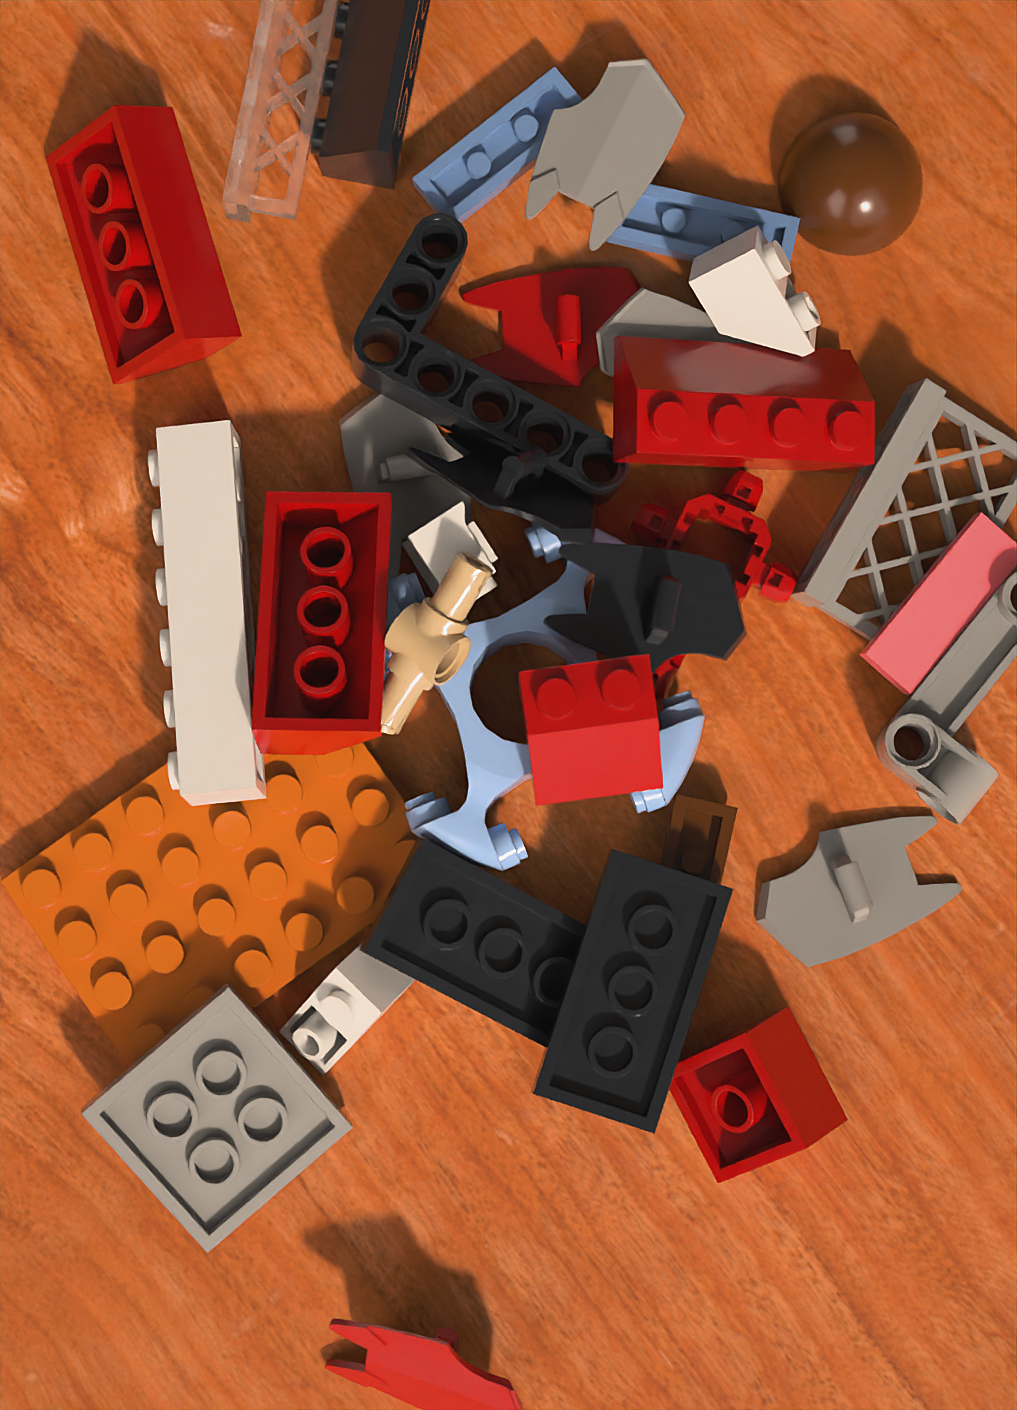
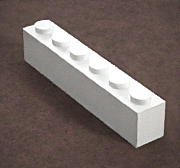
[148,420,267,806]

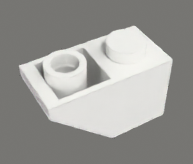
[689,225,821,357]
[279,941,415,1075]

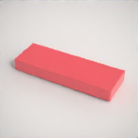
[859,512,1017,695]

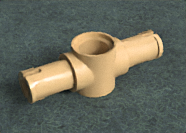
[382,552,493,735]

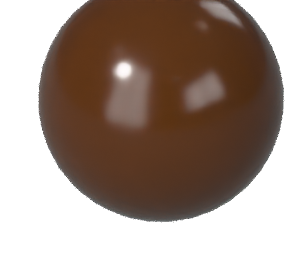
[778,111,923,256]

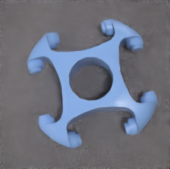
[384,523,705,871]

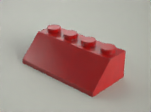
[45,105,242,384]
[613,336,875,473]
[251,491,392,755]

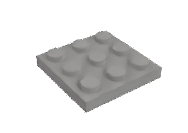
[81,982,353,1253]

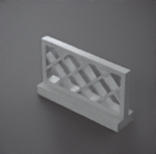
[790,378,1017,640]

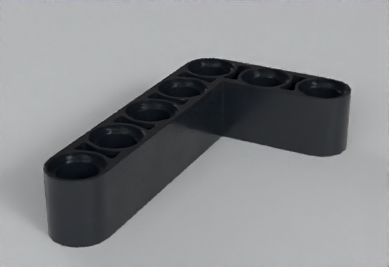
[350,213,629,505]

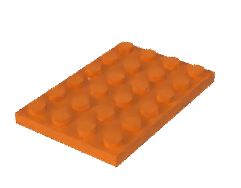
[0,742,418,1067]

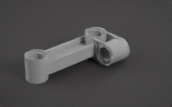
[876,572,1017,825]

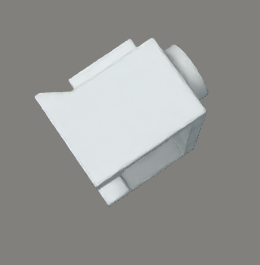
[401,502,498,599]

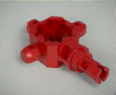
[630,470,798,700]

